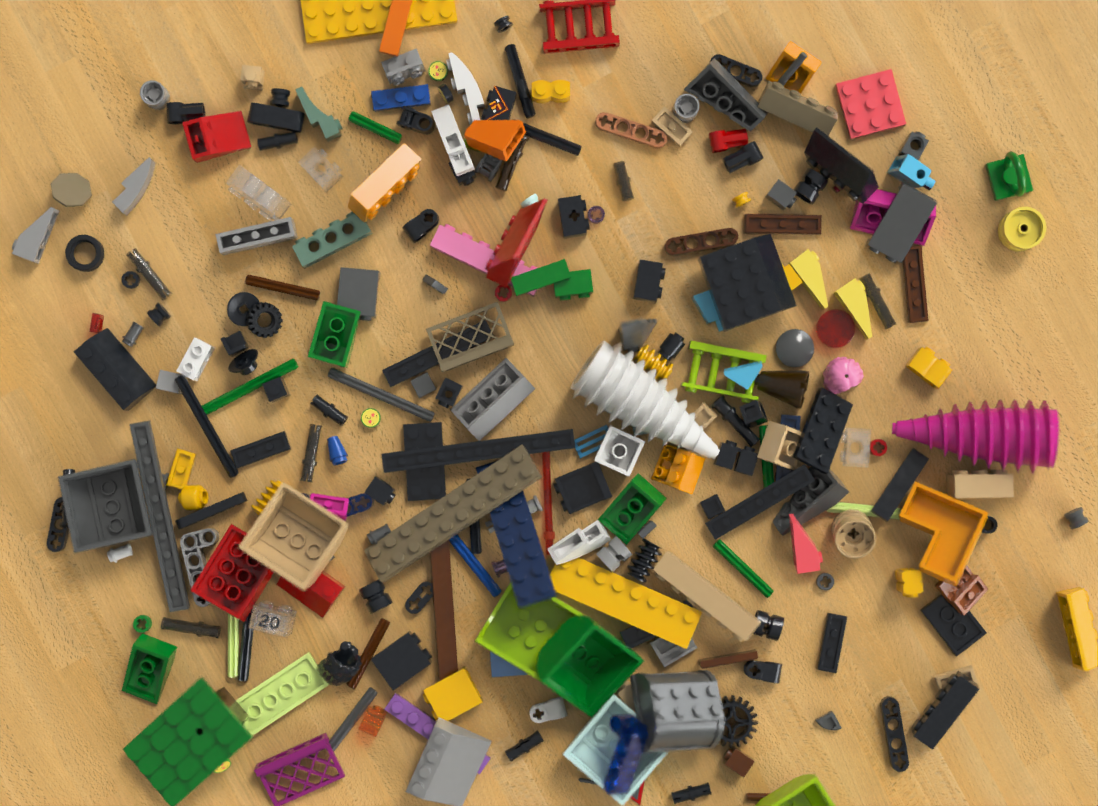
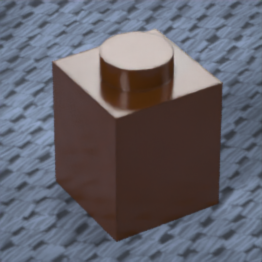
[723,746,755,778]

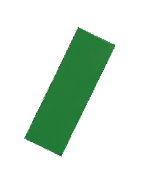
[511,259,571,296]

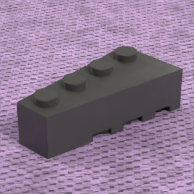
[684,58,768,132]

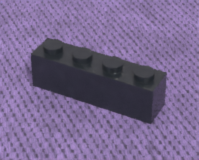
[912,671,980,750]

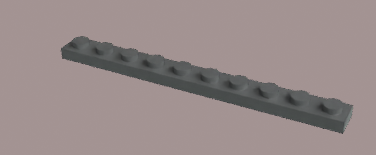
[129,420,190,612]

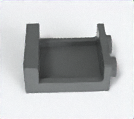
[337,267,381,321]

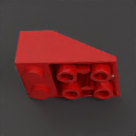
[182,111,252,163]

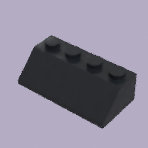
[804,127,879,204]
[74,328,157,411]

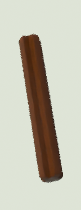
[245,274,320,301]
[347,618,390,689]

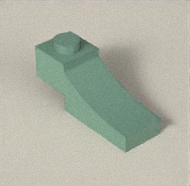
[295,87,343,142]

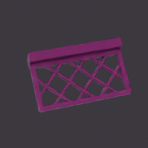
[254,733,345,806]

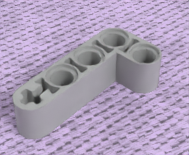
[180,528,219,607]

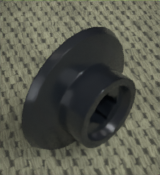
[227,292,260,326]
[228,349,258,375]

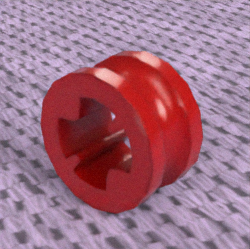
[495,285,512,302]
[869,439,887,456]

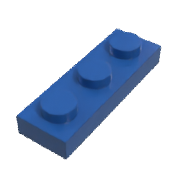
[371,84,431,111]

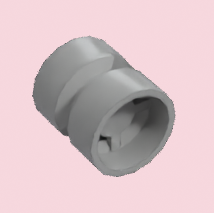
[140,80,170,110]
[673,94,699,123]
[596,536,633,572]

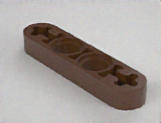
[664,228,738,256]

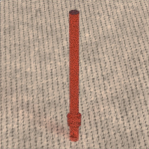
[542,451,555,555]

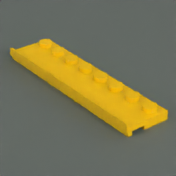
[550,558,702,649]

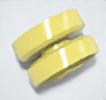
[998,207,1046,252]

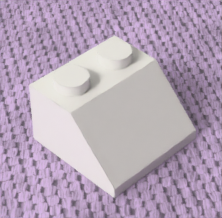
[594,425,645,477]

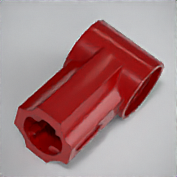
[709,128,748,153]

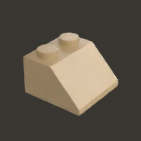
[757,421,802,471]

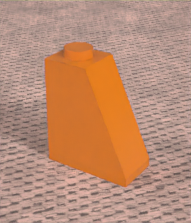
[464,120,526,162]

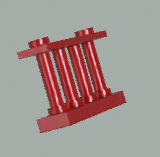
[539,0,620,54]

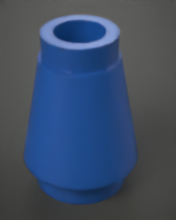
[327,436,348,466]

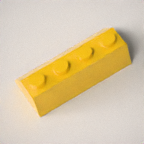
[1056,587,1098,671]

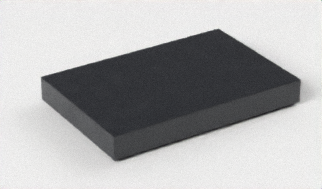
[920,594,987,657]

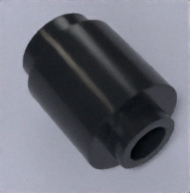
[658,332,685,361]

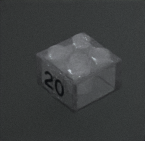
[248,600,297,637]

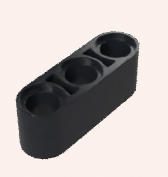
[247,103,305,133]

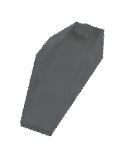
[618,319,657,352]

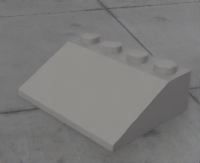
[406,717,492,806]

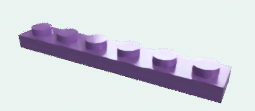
[384,693,491,775]

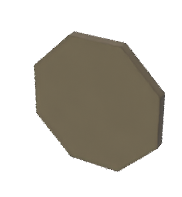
[51,173,92,207]

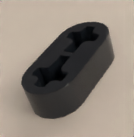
[405,581,433,614]

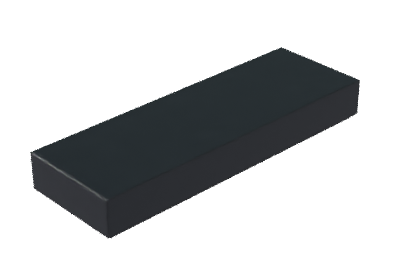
[230,431,291,469]
[817,613,847,674]

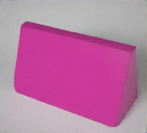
[310,493,349,522]

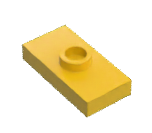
[166,448,197,490]

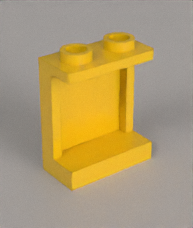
[422,666,483,721]

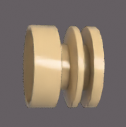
[831,509,876,558]

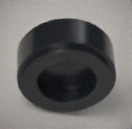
[438,84,454,104]

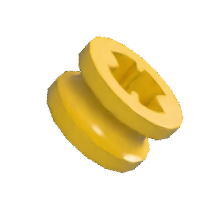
[732,192,751,208]

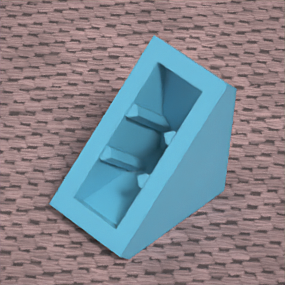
[724,361,763,390]

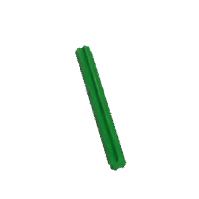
[202,359,298,415]

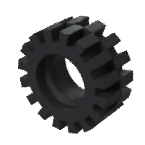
[246,302,283,338]

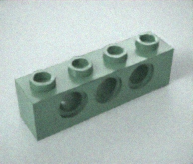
[292,212,373,268]

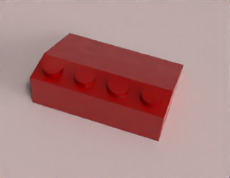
[485,198,547,288]
[190,524,275,622]

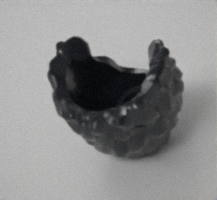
[318,641,362,686]

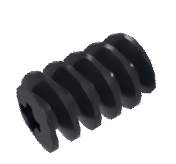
[626,538,662,583]

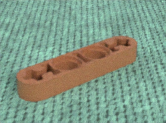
[596,112,667,149]

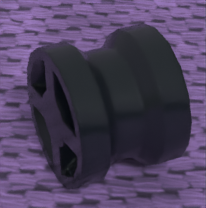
[270,88,290,107]
[147,302,171,327]

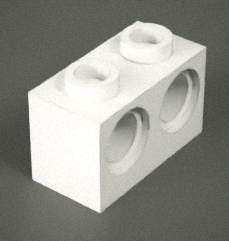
[177,337,215,381]

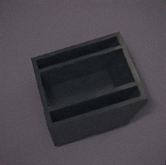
[698,234,797,332]

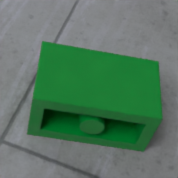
[554,269,594,301]

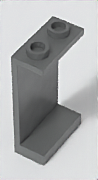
[867,182,937,263]

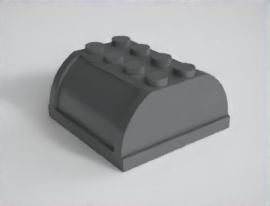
[58,459,153,553]
[630,670,725,753]

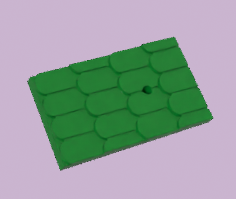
[123,677,253,806]

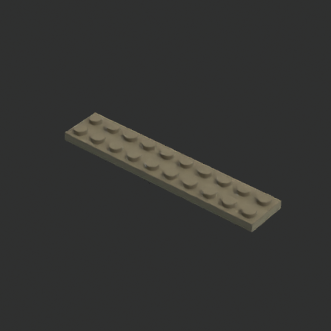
[364,445,542,583]

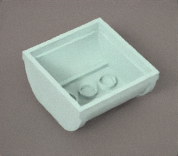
[563,694,668,806]

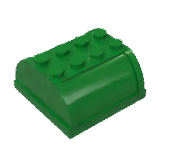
[537,615,644,718]

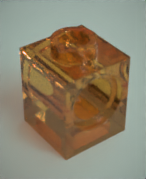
[359,705,387,737]

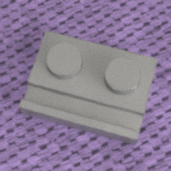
[650,637,697,667]

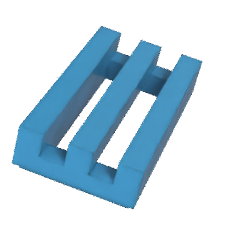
[574,425,608,458]

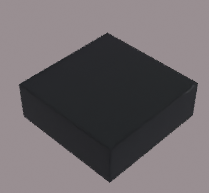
[700,494,725,520]

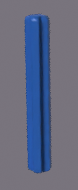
[449,534,502,597]

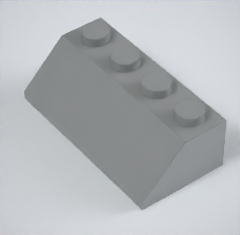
[451,358,535,441]

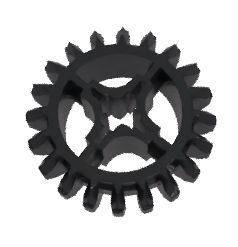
[721,695,758,748]

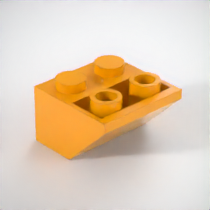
[651,444,705,494]

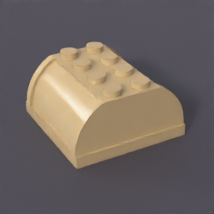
[238,482,349,591]

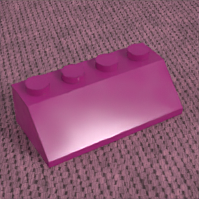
[850,189,936,246]

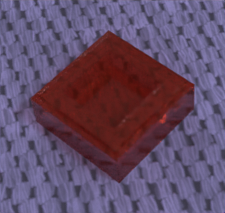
[90,313,104,334]

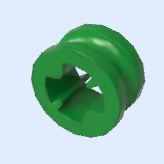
[133,615,152,633]

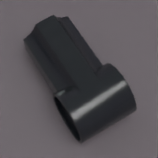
[166,102,206,124]
[722,141,764,174]

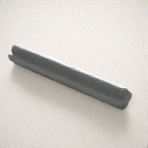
[326,687,378,751]

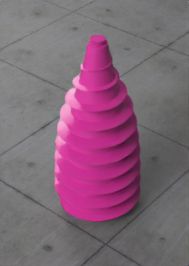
[892,399,1059,475]

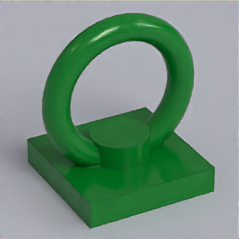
[985,151,1034,201]

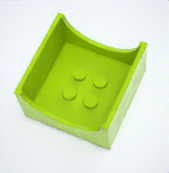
[474,582,583,682]

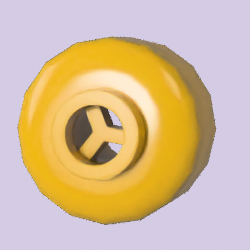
[178,485,209,510]

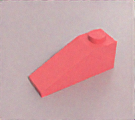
[789,514,823,574]

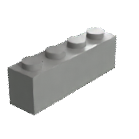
[215,217,298,255]

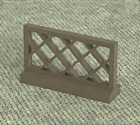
[426,302,514,372]

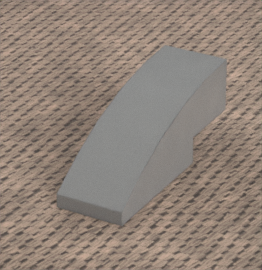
[112,157,156,215]

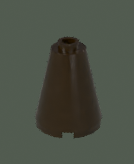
[755,370,809,409]

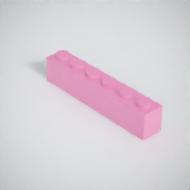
[430,224,537,297]

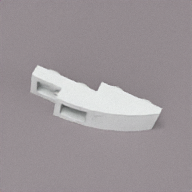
[446,52,485,125]
[431,104,475,176]

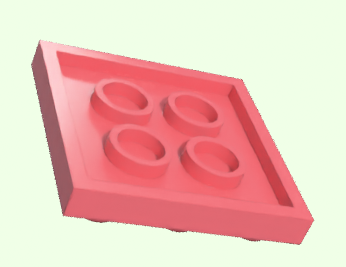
[835,69,906,140]

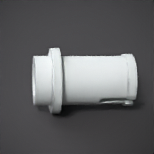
[107,544,133,563]

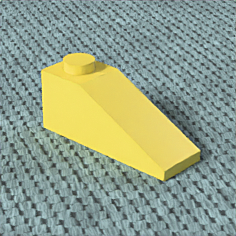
[789,249,828,310]
[834,279,872,340]

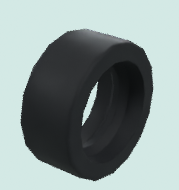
[65,235,105,272]

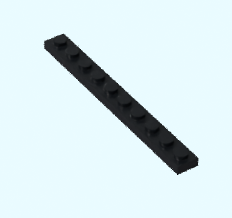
[381,429,575,473]

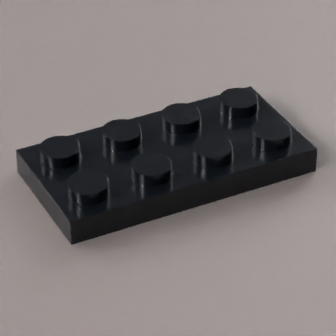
[793,388,853,474]
[403,422,446,501]

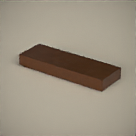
[699,649,758,669]

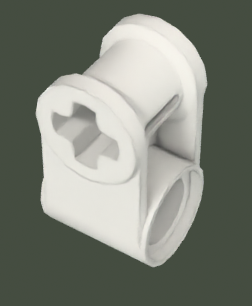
[529,697,568,723]

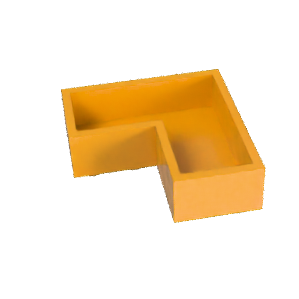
[899,482,988,587]

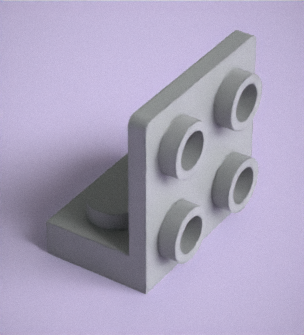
[381,48,425,85]

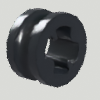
[494,15,513,33]
[121,271,140,289]

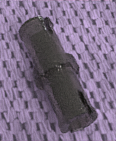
[613,161,634,201]

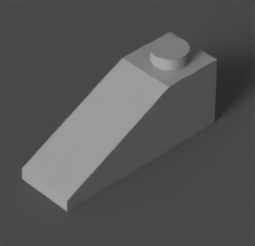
[12,207,59,264]

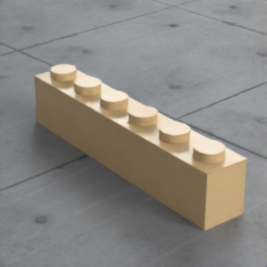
[653,551,761,641]

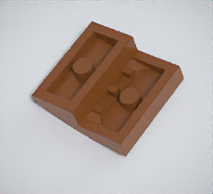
[935,565,988,616]

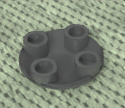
[776,329,814,367]

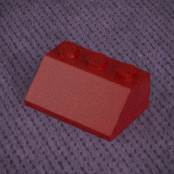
[276,571,345,618]

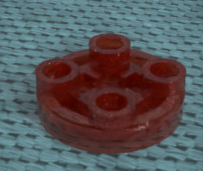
[816,309,855,348]

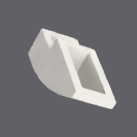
[548,520,611,565]

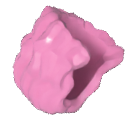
[823,357,864,395]

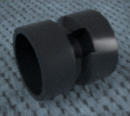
[793,168,828,205]
[359,580,393,614]
[753,610,784,641]

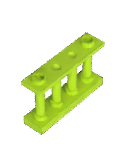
[681,340,767,403]

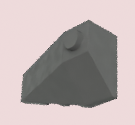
[773,467,849,536]

